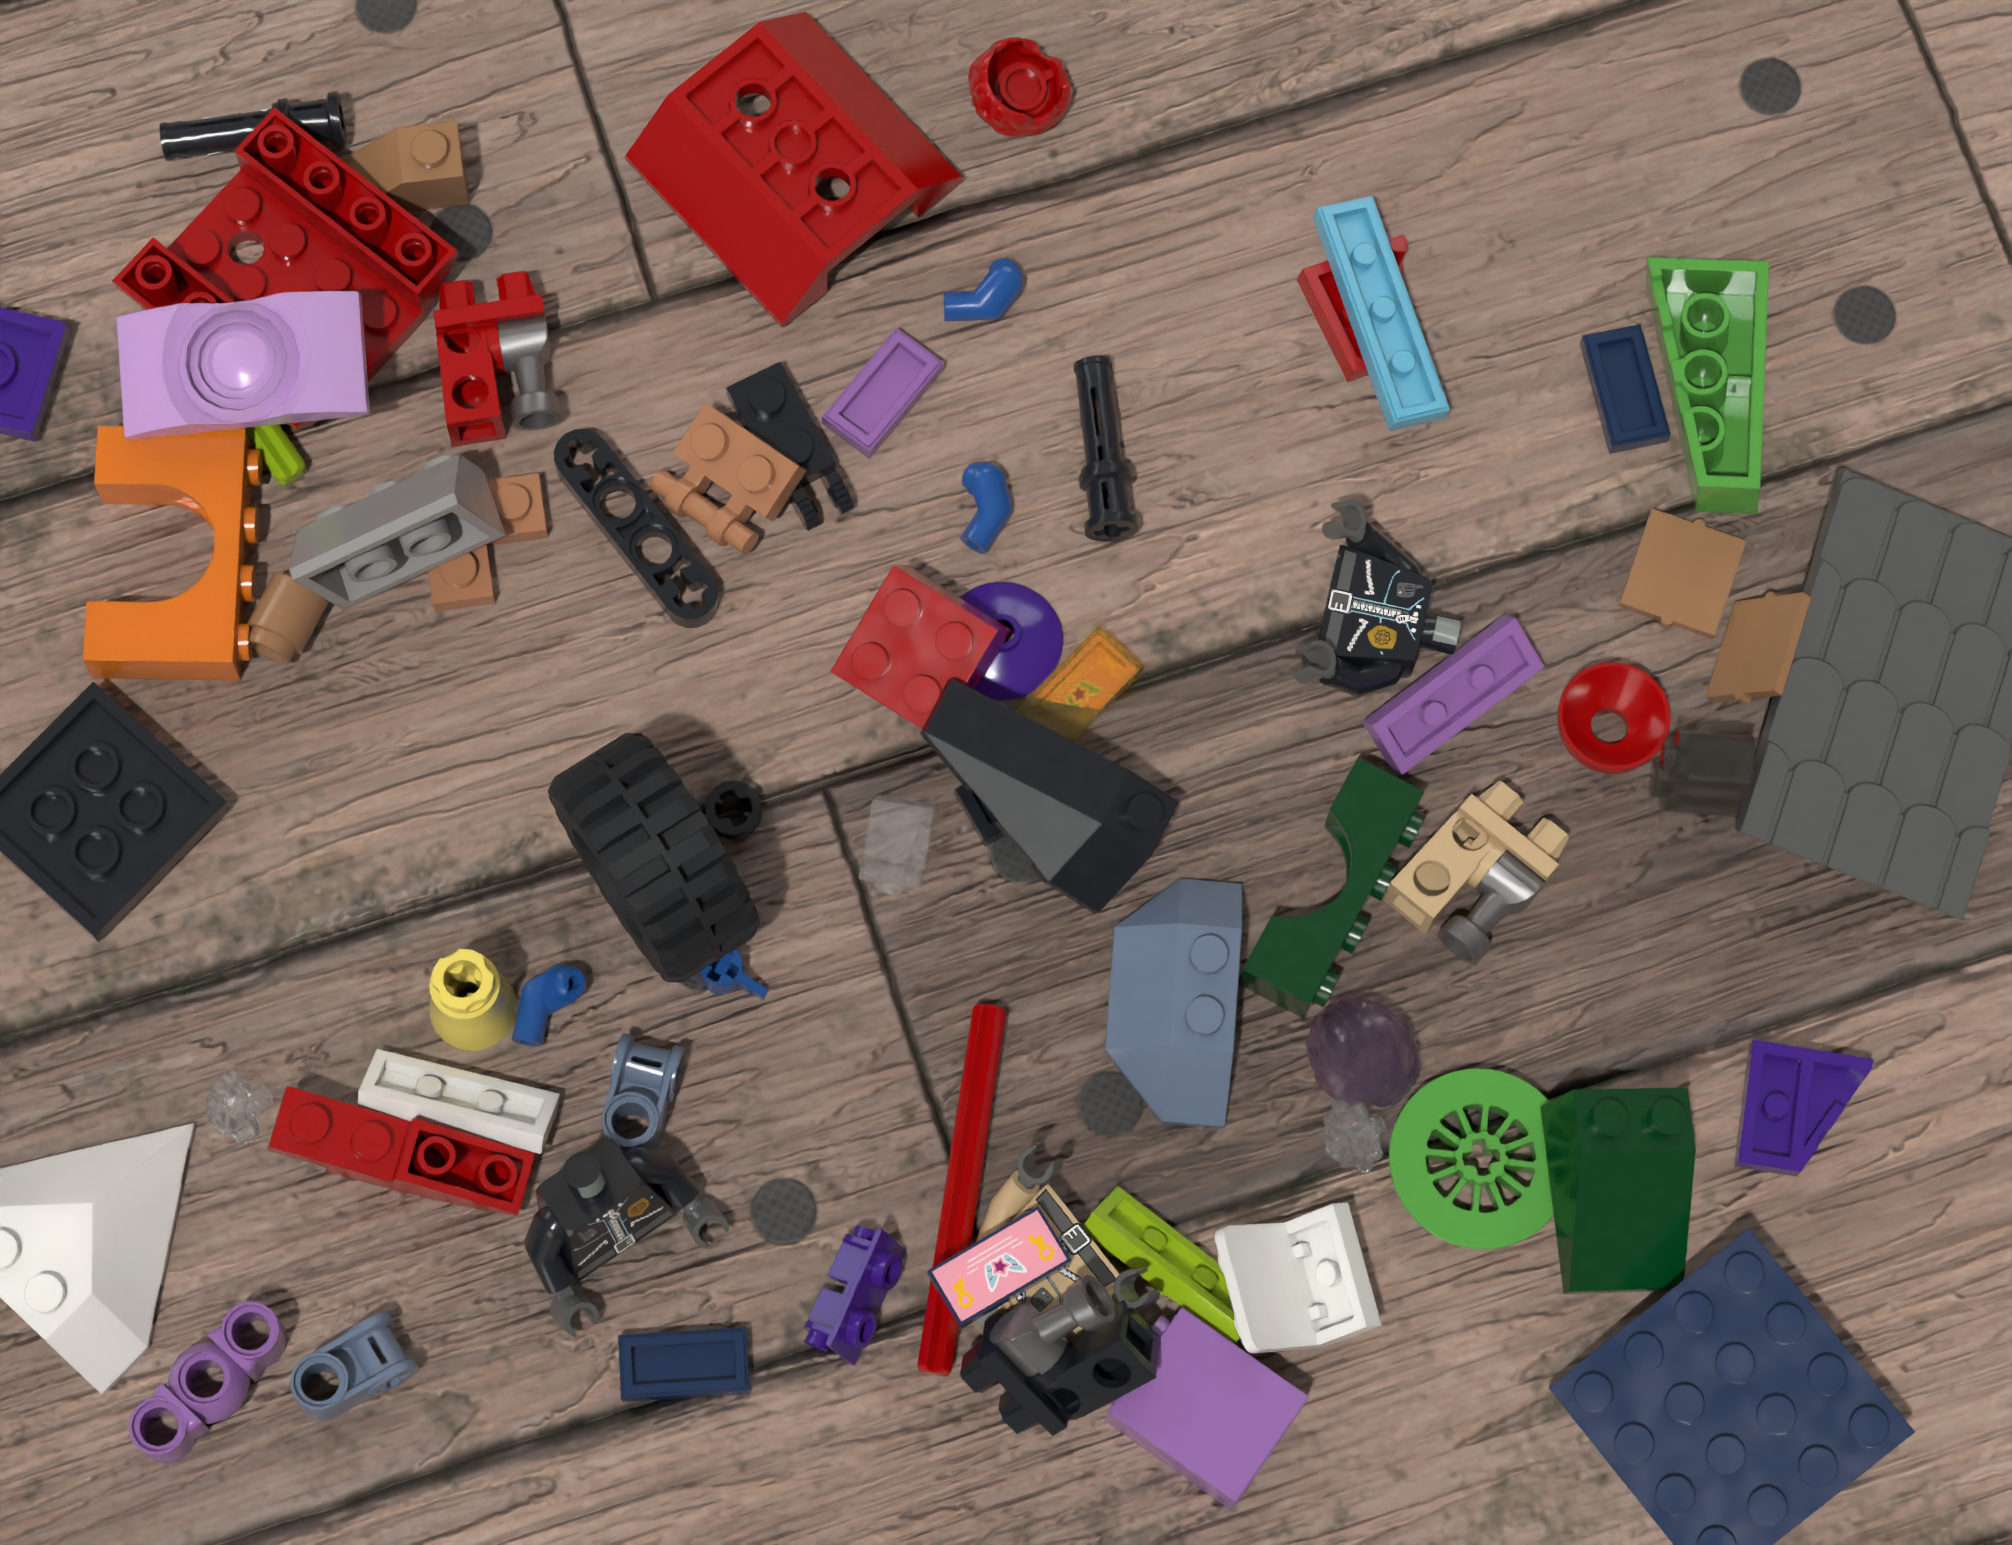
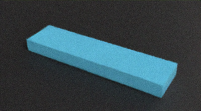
[1312,196,1450,431]

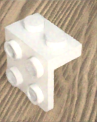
[1215,1203,1382,1353]

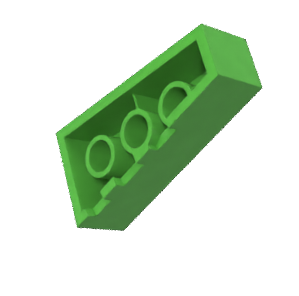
[1646,257,1769,514]

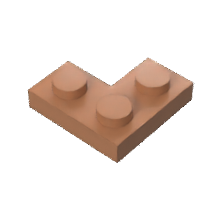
[428,473,548,612]

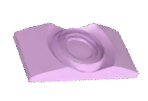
[116,291,370,440]

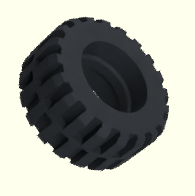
[548,733,760,982]

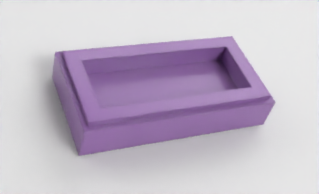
[822,328,944,459]

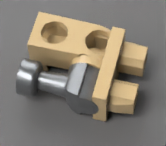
[1383,781,1569,965]

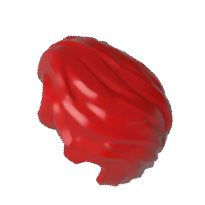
[968,37,1073,138]

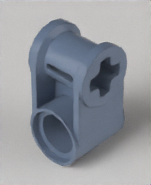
[602,1033,685,1151]
[290,1312,420,1421]

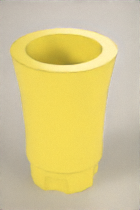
[429,949,517,1051]

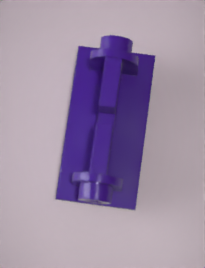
[804,1225,906,1366]

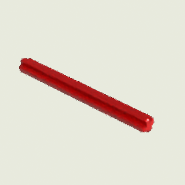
[917,1004,1006,1376]

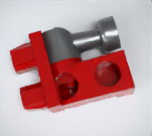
[433,271,561,447]

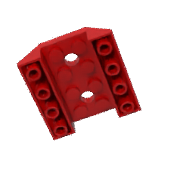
[625,11,963,328]
[112,107,458,431]

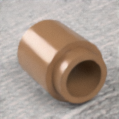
[247,571,328,665]

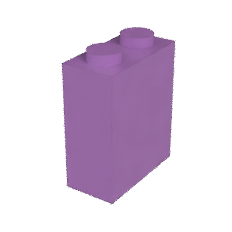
[1105,1307,1309,1510]

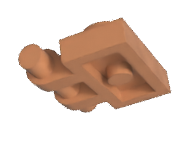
[650,402,807,554]

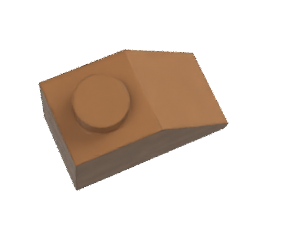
[343,121,469,212]

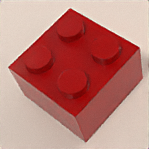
[830,565,1011,729]

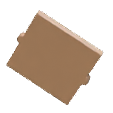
[1618,508,1747,639]
[1705,591,1812,705]

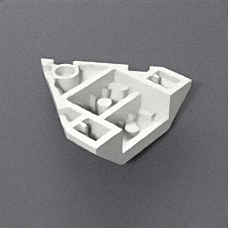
[0,1123,195,1396]

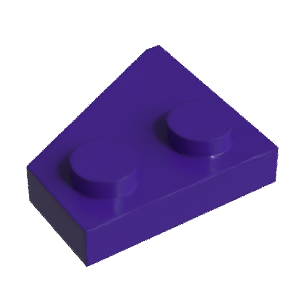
[1734,1039,1873,1177]

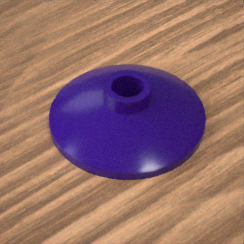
[960,582,1063,701]

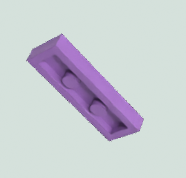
[1362,615,1545,775]

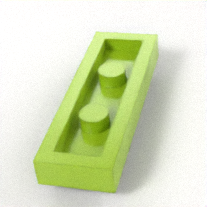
[1083,1186,1241,1344]

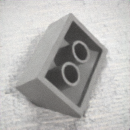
[289,454,506,610]

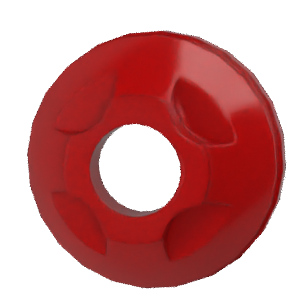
[1557,662,1671,774]

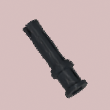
[159,91,347,162]
[1073,356,1139,542]

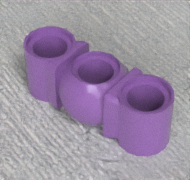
[128,1301,287,1464]

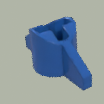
[700,949,768,1000]

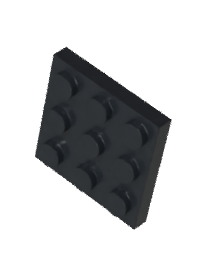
[0,682,230,942]

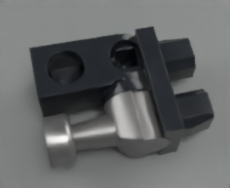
[960,1275,1160,1436]

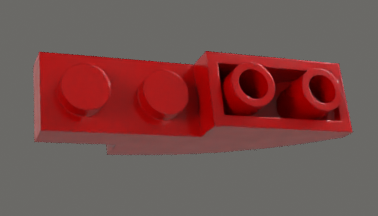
[267,1086,535,1216]

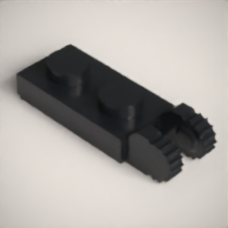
[726,362,854,531]

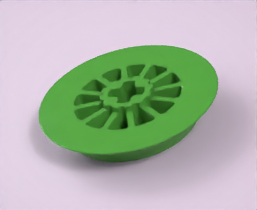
[1389,1068,1554,1249]

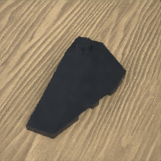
[920,679,1179,913]

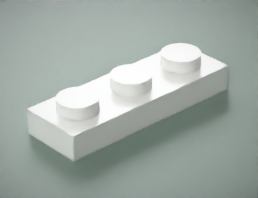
[357,1049,560,1154]

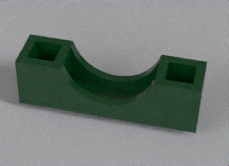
[1238,757,1427,1019]

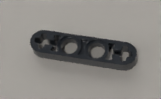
[554,429,719,628]

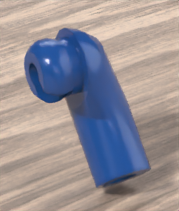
[944,258,1024,321]
[960,462,1013,554]
[512,964,586,1047]

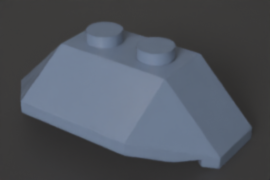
[1105,879,1242,1129]

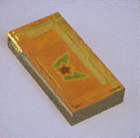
[1015,626,1143,742]

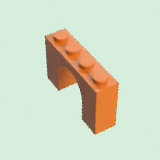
[83,426,263,681]

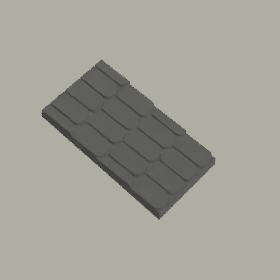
[1735,468,2012,920]

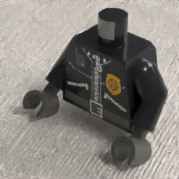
[1295,500,1462,697]
[525,1138,729,1337]

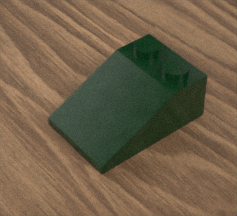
[1540,1088,1696,1294]

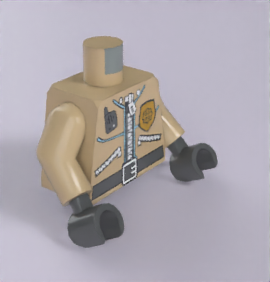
[972,1141,1160,1339]

